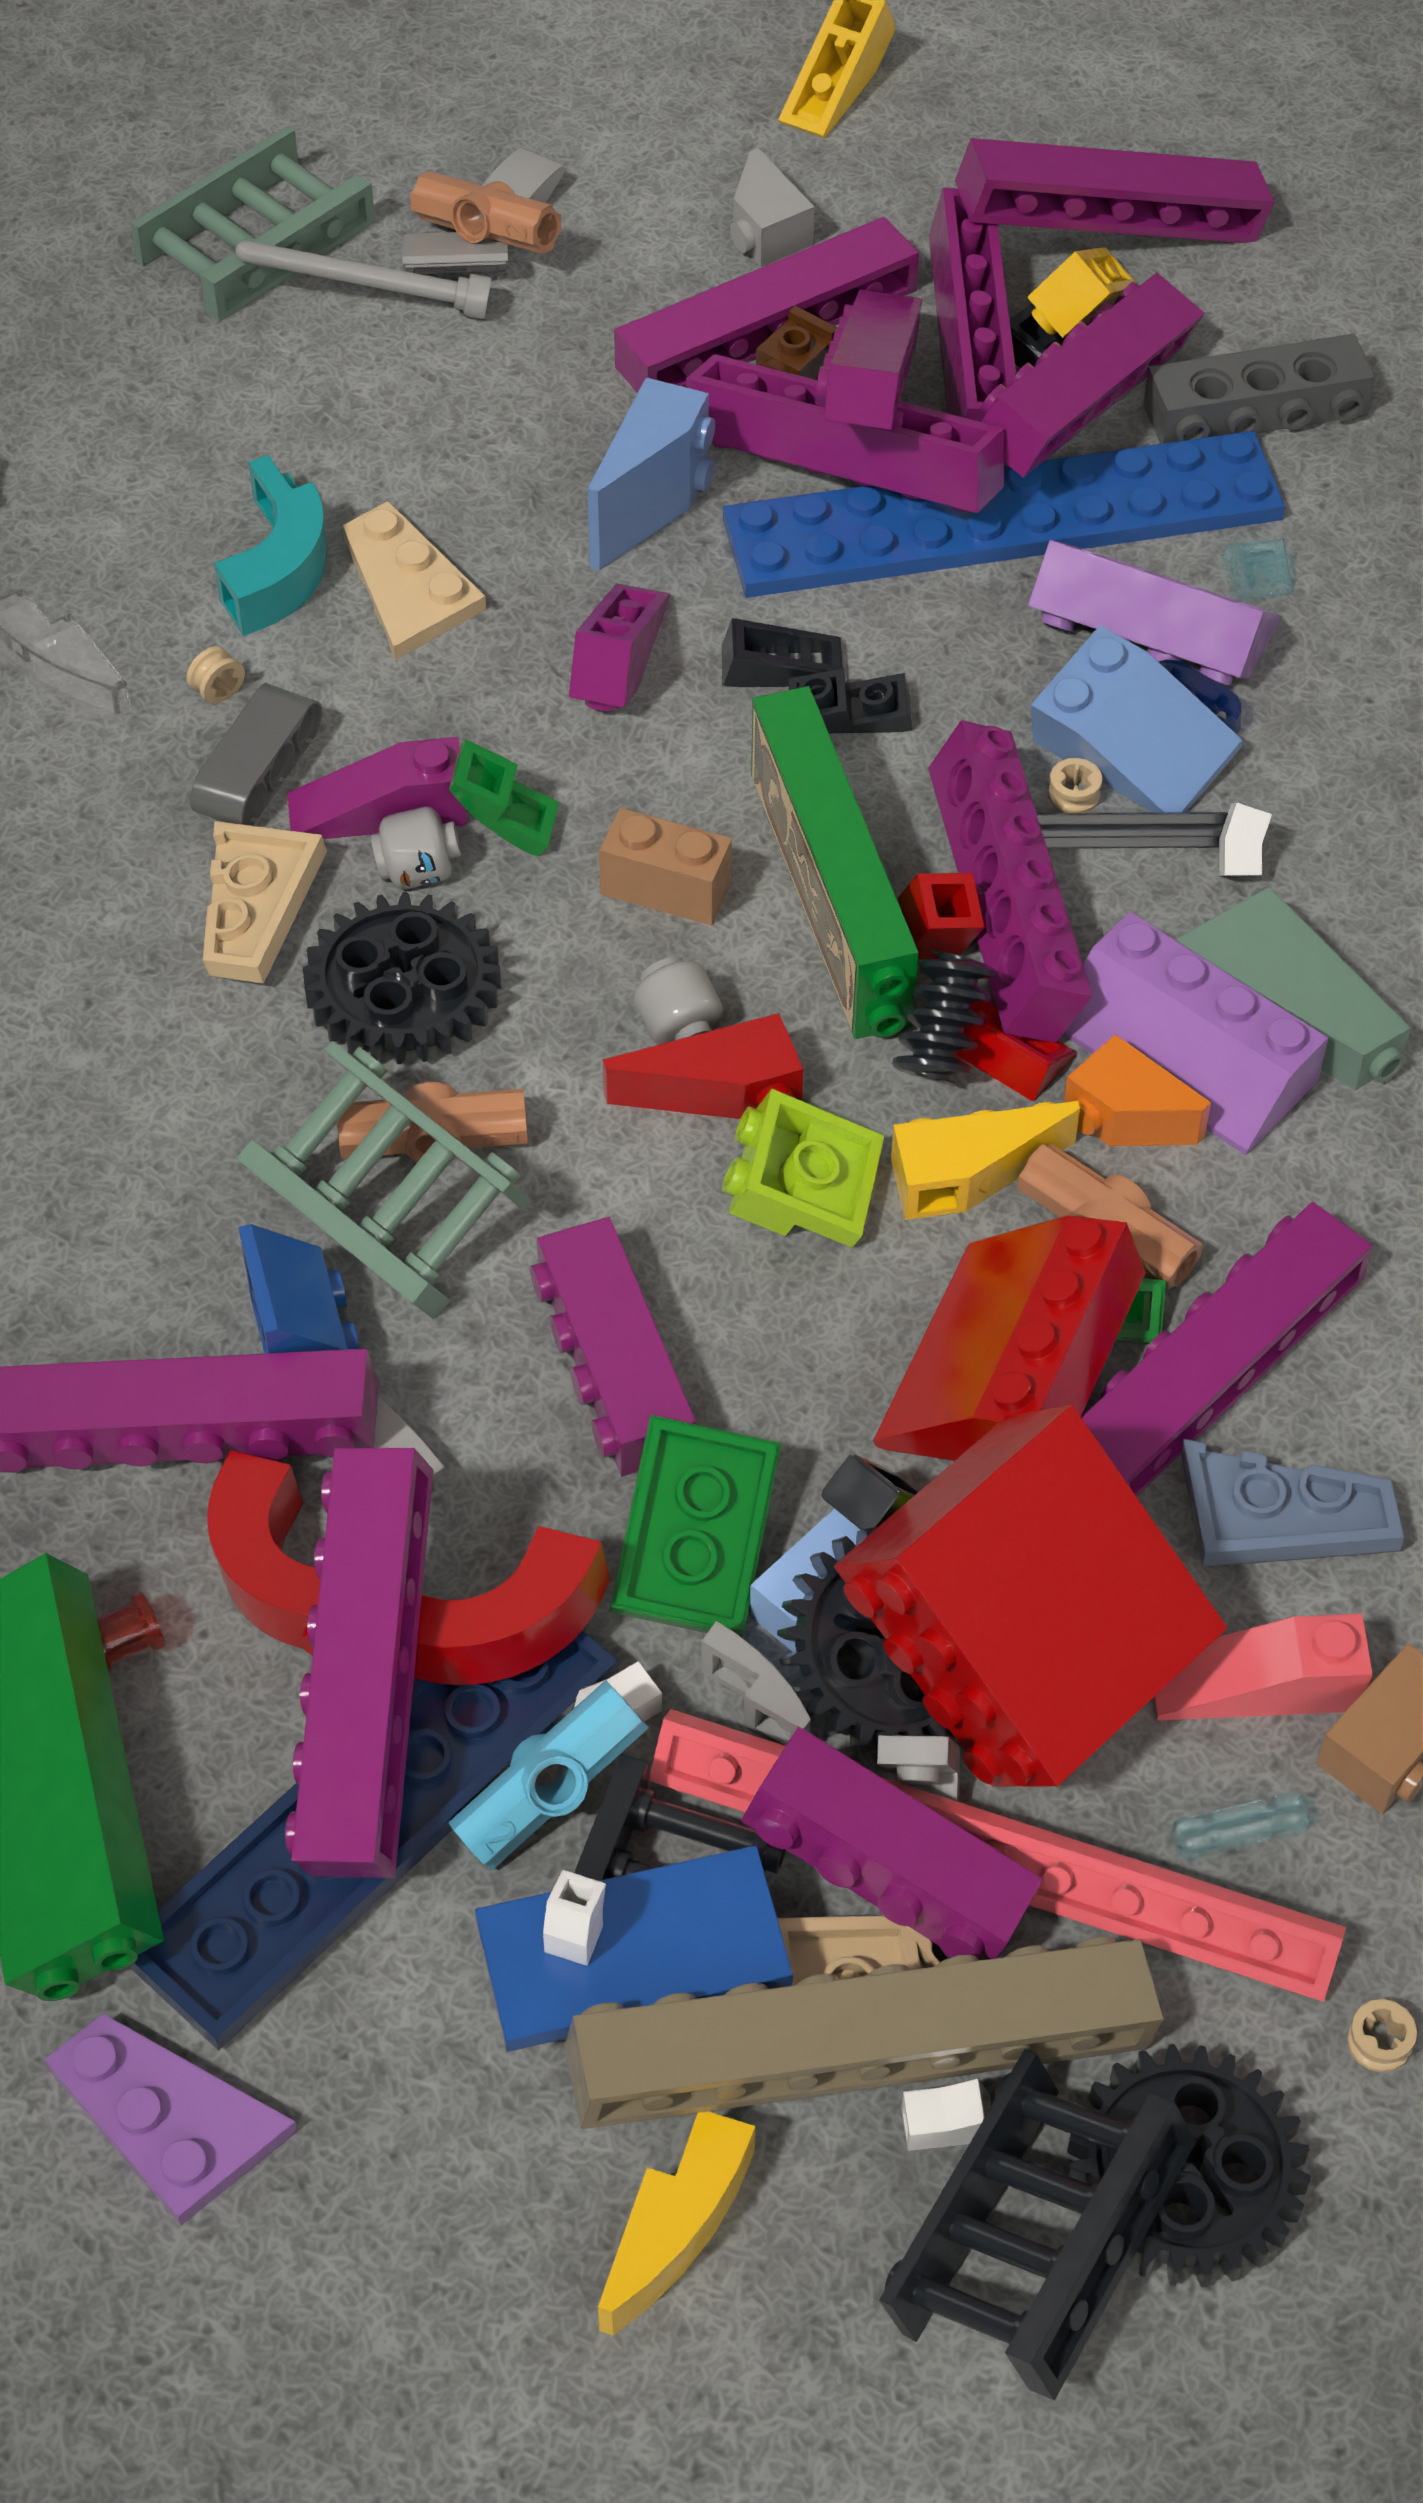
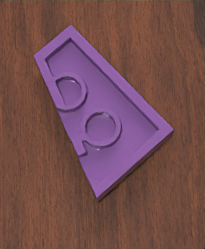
[44,2014,298,2225]

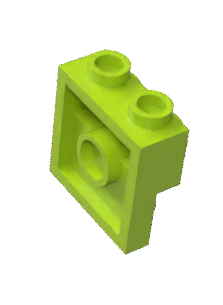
[722,1089,885,1248]

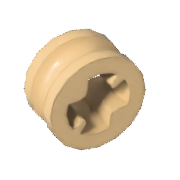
[186,646,245,705]
[1048,758,1103,813]
[1347,1999,1417,2073]

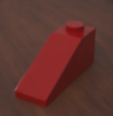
[603,1013,804,1119]

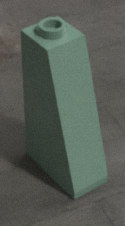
[1175,887,1411,1091]

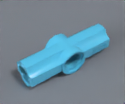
[449,1680,649,1871]

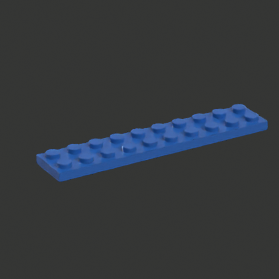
[723,431,1285,598]

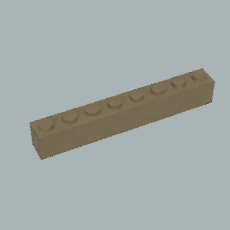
[565,1936,1164,2129]

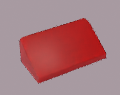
[957,1001,1076,1101]

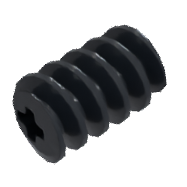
[892,950,999,1087]

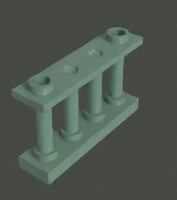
[131,126,375,322]
[236,1041,531,1319]

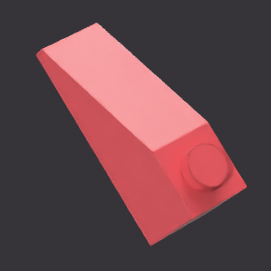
[1154,1614,1373,1721]

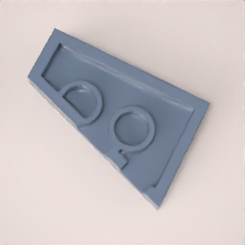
[1181,1439,1404,1567]

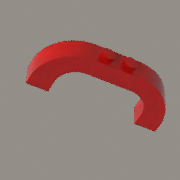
[207,1450,610,1685]

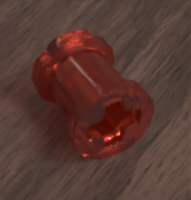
[97,1592,166,1673]

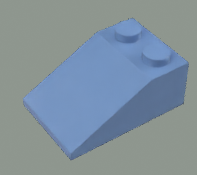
[587,378,715,570]
[1031,625,1242,812]

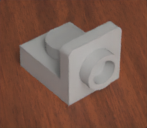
[877,1735,960,1802]

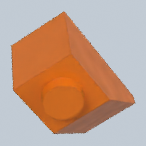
[1063,1034,1211,1146]

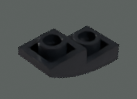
[788,668,912,734]

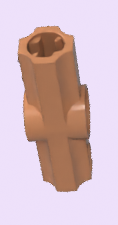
[410,171,561,254]
[337,1082,528,1162]
[1017,1143,1203,1290]

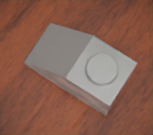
[730,148,815,267]

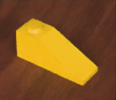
[778,0,897,138]
[1028,247,1137,338]

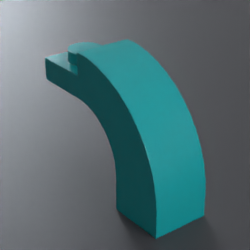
[214,454,327,636]

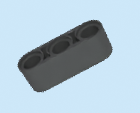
[190,683,322,826]

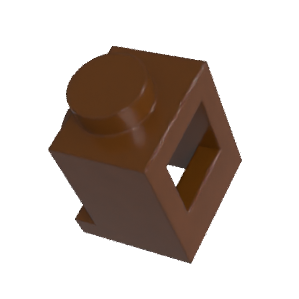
[756,306,838,380]

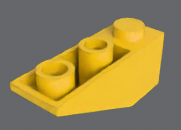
[891,1101,1080,1220]

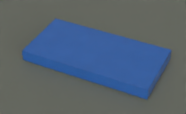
[475,1845,793,2052]

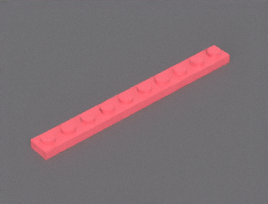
[648,1709,1346,2002]

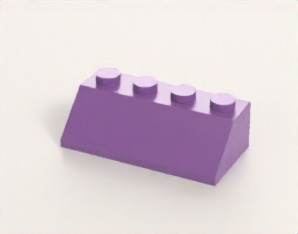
[1028,540,1281,686]
[1063,912,1328,1155]

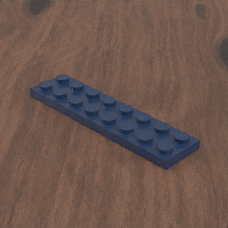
[128,1631,618,2051]

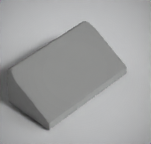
[402,232,509,274]

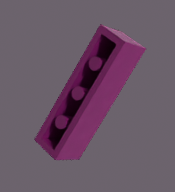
[530,1216,696,1477]
[741,1726,1043,1961]

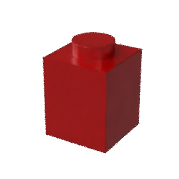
[897,873,985,959]

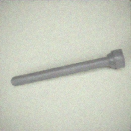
[235,240,491,320]

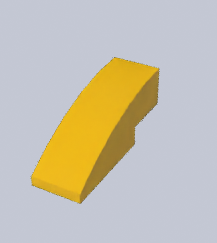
[598,2111,756,2336]

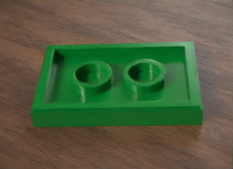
[609,1415,781,1638]

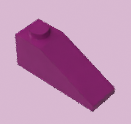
[569,583,670,711]
[287,737,467,839]

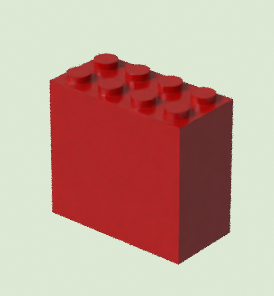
[834,1404,1228,1787]

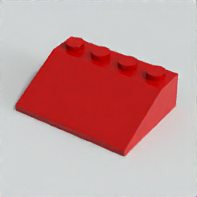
[873,1215,1146,1461]

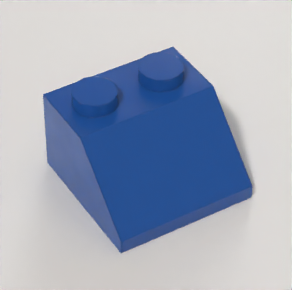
[238,1224,360,1354]

